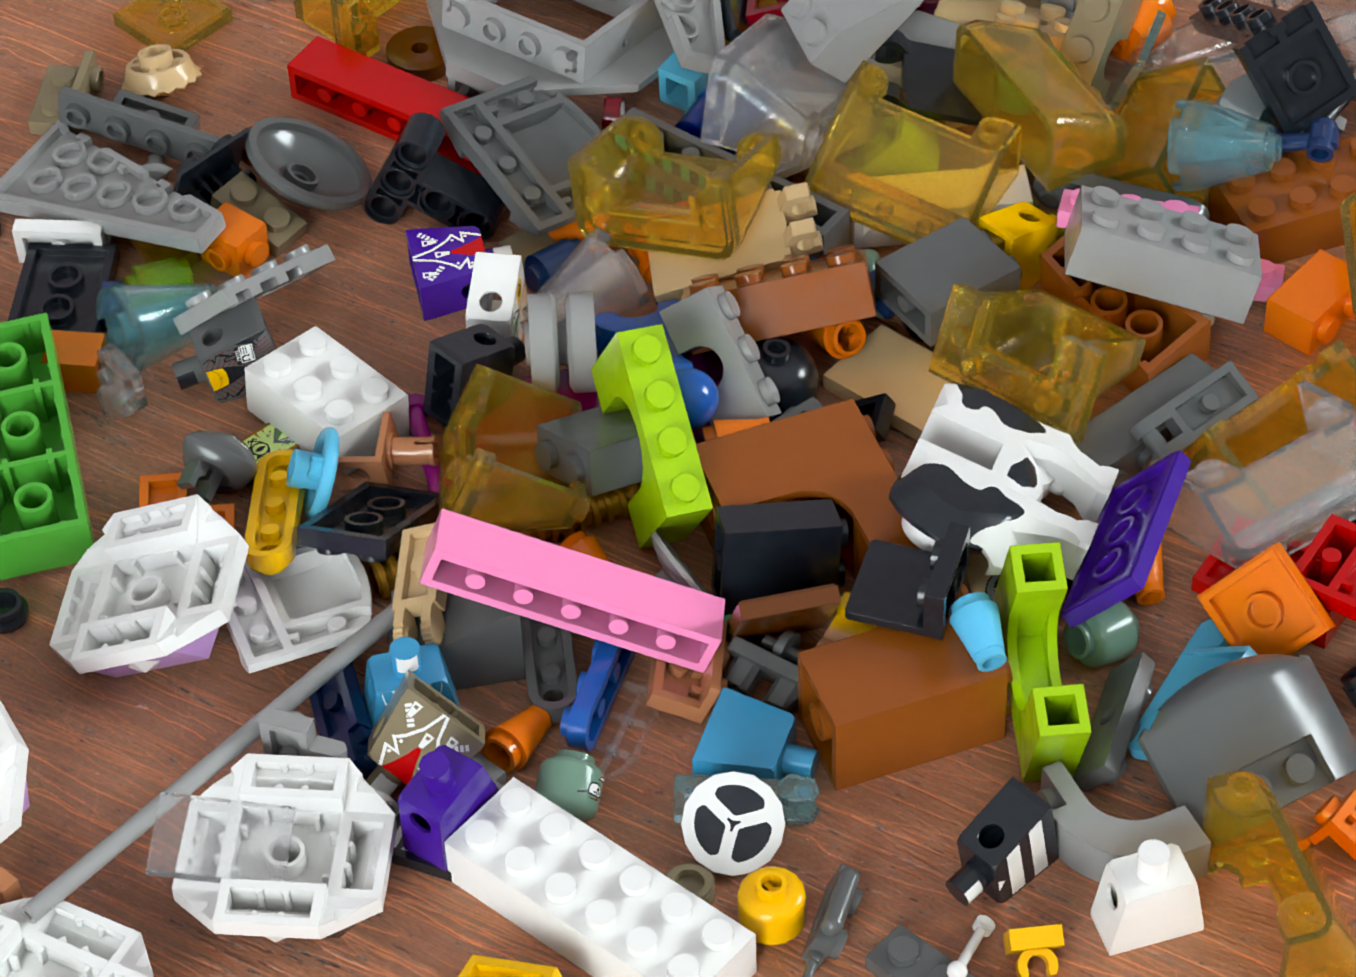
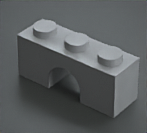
[659,285,781,425]

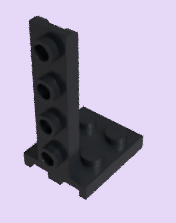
[1189,0,1356,134]

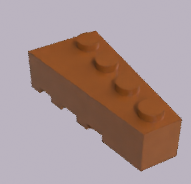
[1040,236,1211,392]

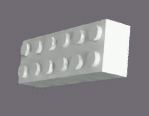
[444,777,757,977]

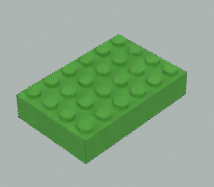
[0,313,95,581]

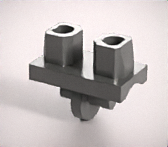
[725,629,802,714]

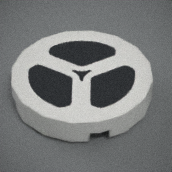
[681,771,785,876]

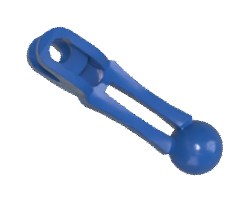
[595,299,719,429]

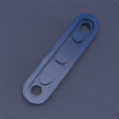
[560,639,636,751]

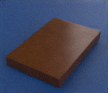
[725,584,841,642]

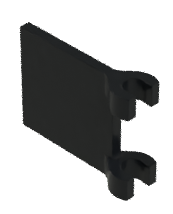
[872,30,994,129]

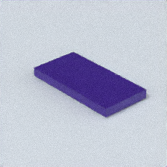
[1060,450,1192,628]

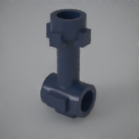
[1252,117,1341,163]

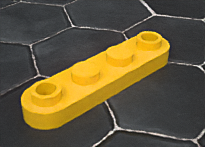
[244,449,305,575]

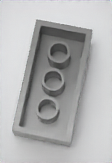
[1064,185,1262,324]

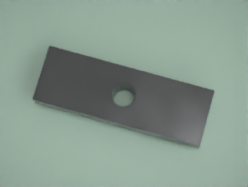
[1073,652,1156,793]

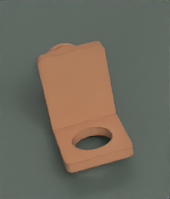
[335,412,440,490]

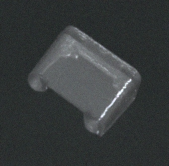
[700,13,867,167]

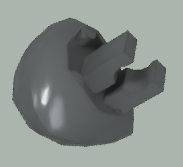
[177,430,258,503]

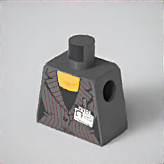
[172,297,277,403]

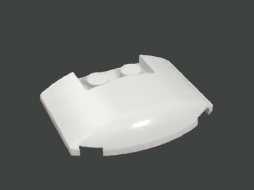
[226,523,372,674]

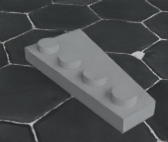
[654,0,728,77]

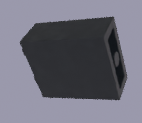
[711,499,849,615]

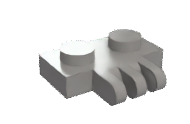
[258,706,348,758]

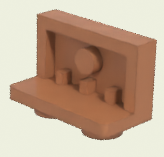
[645,621,731,724]

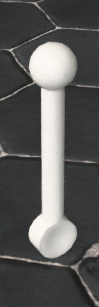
[947,915,996,977]

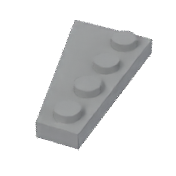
[173,244,336,335]

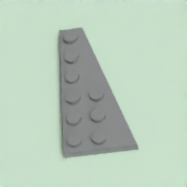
[0,120,226,254]

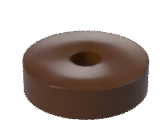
[386,26,446,82]

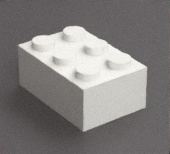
[244,326,409,475]

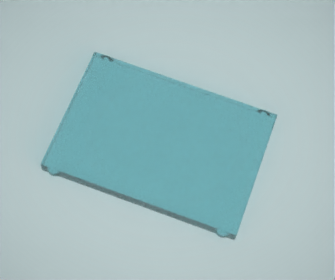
[1091,10,1166,134]

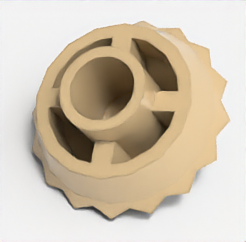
[120,44,202,97]

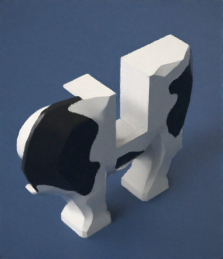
[888,383,1119,581]

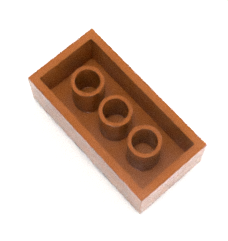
[1208,135,1356,264]
[680,244,877,355]

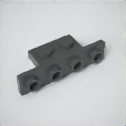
[58,86,220,163]

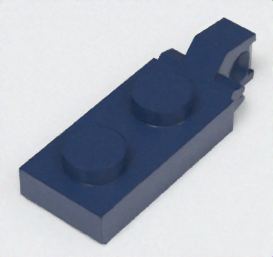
[309,661,377,780]

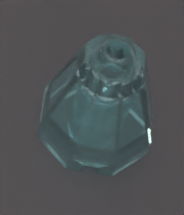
[1167,100,1282,192]

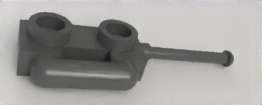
[801,863,863,977]

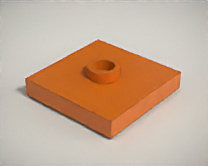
[1196,541,1336,655]

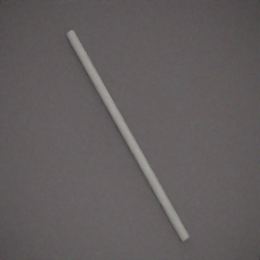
[21,603,394,924]

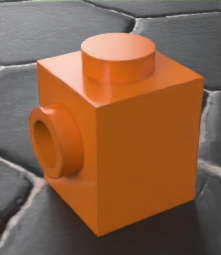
[200,202,271,278]

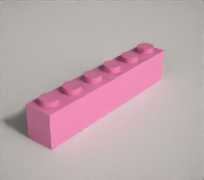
[419,509,725,673]

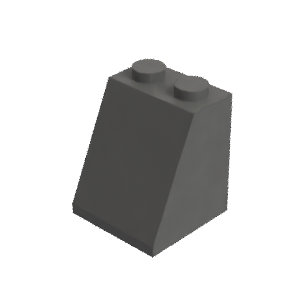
[387,590,526,690]

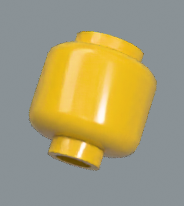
[737,866,806,946]

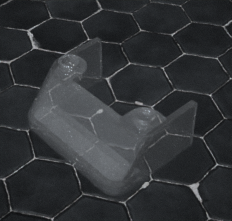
[1150,380,1356,569]

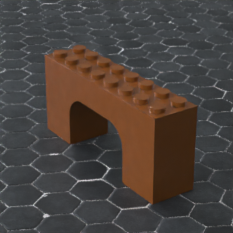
[696,398,1013,791]

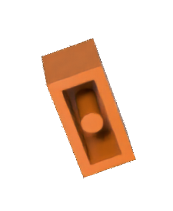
[1263,249,1356,356]

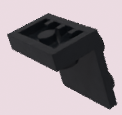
[845,521,970,640]

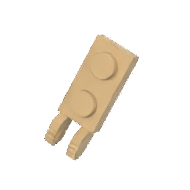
[392,522,447,645]

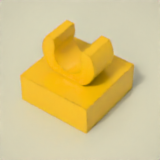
[1003,924,1065,977]

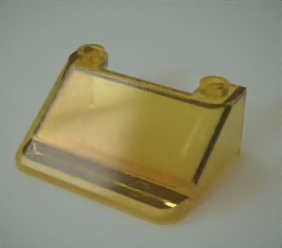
[805,60,1022,245]

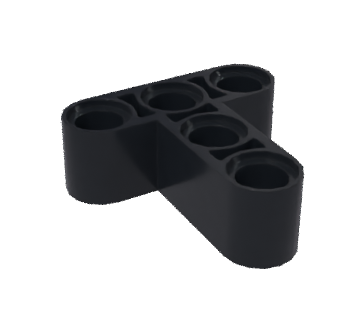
[363,113,507,241]

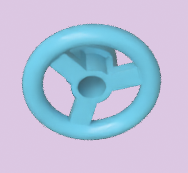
[286,427,339,519]

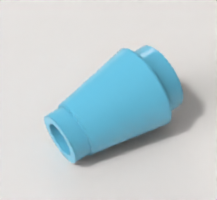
[950,592,1007,672]

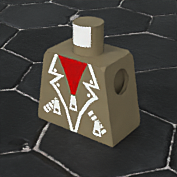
[365,670,485,797]

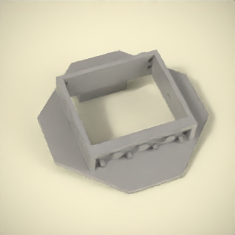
[427,0,674,98]

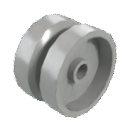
[524,291,597,395]

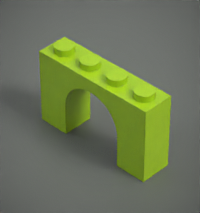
[591,324,713,549]
[994,542,1092,782]

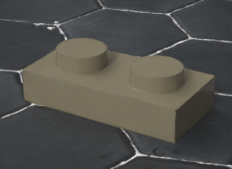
[210,171,307,258]

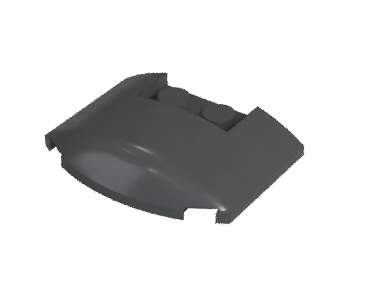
[440,76,627,237]
[1137,654,1356,843]

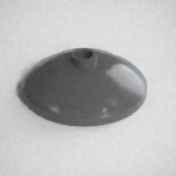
[245,117,371,211]

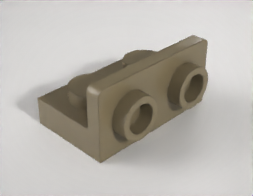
[28,50,105,135]

